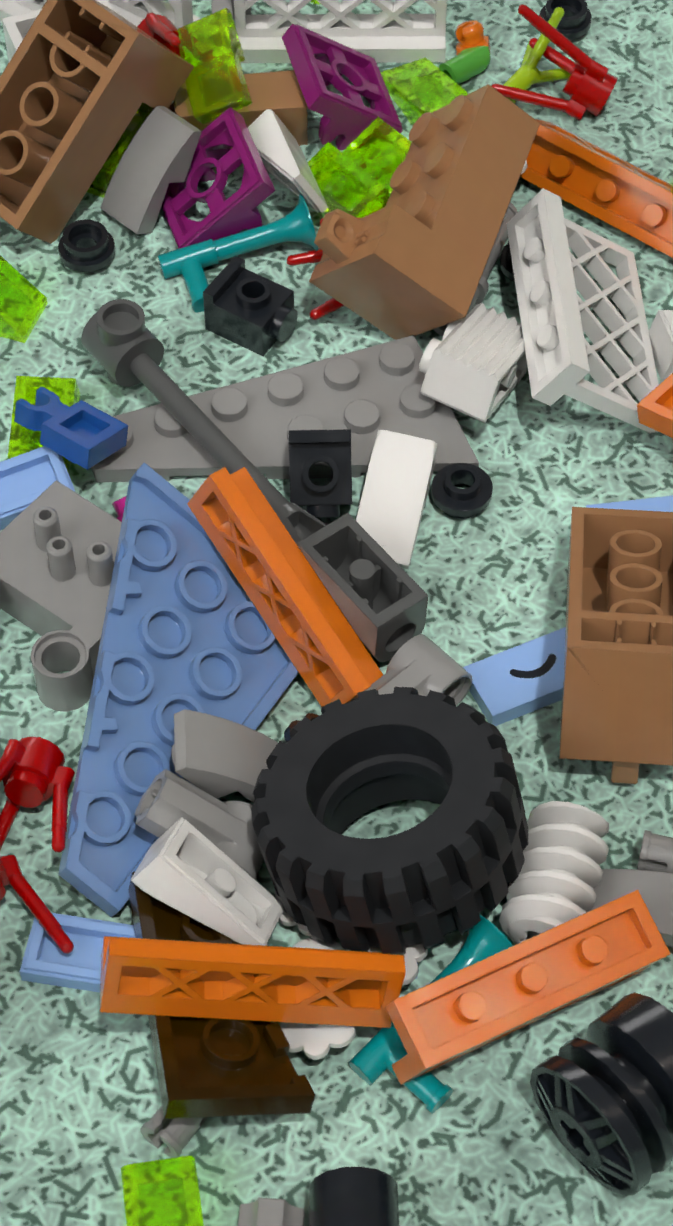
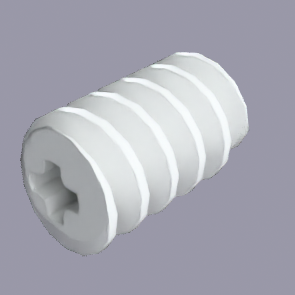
[499,801,609,944]

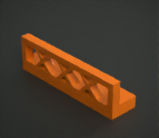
[520,119,673,258]
[187,467,383,707]
[385,890,670,1085]
[100,936,406,1028]

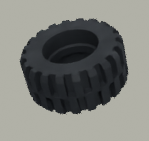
[251,687,528,955]

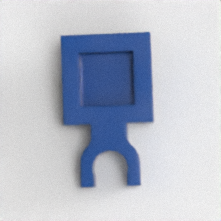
[14,387,128,470]

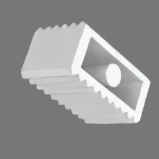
[419,302,528,423]

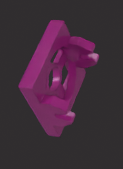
[282,24,403,151]
[162,107,276,249]

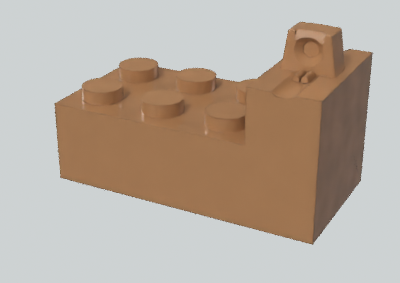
[0,0,194,244]
[309,84,540,340]
[559,507,673,784]

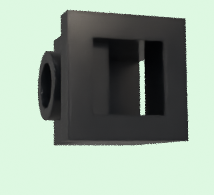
[203,256,298,356]
[289,429,352,518]

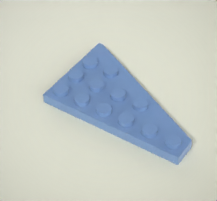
[58,462,299,918]

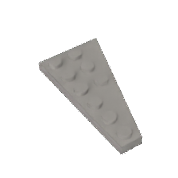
[91,335,479,482]

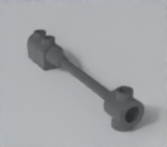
[81,299,428,662]

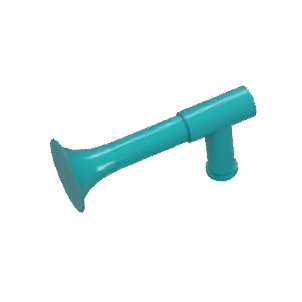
[157,194,318,313]
[348,914,513,1114]

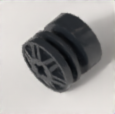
[530,992,673,1196]

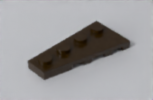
[128,872,315,1119]

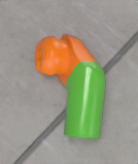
[438,20,491,88]

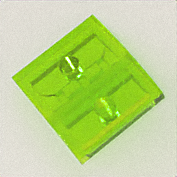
[307,117,412,218]

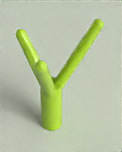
[503,7,571,103]

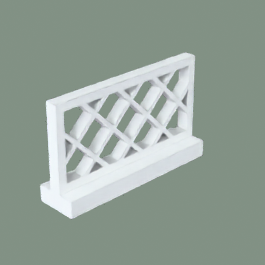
[234,0,447,63]
[506,188,659,433]

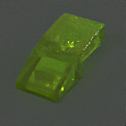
[178,8,252,124]

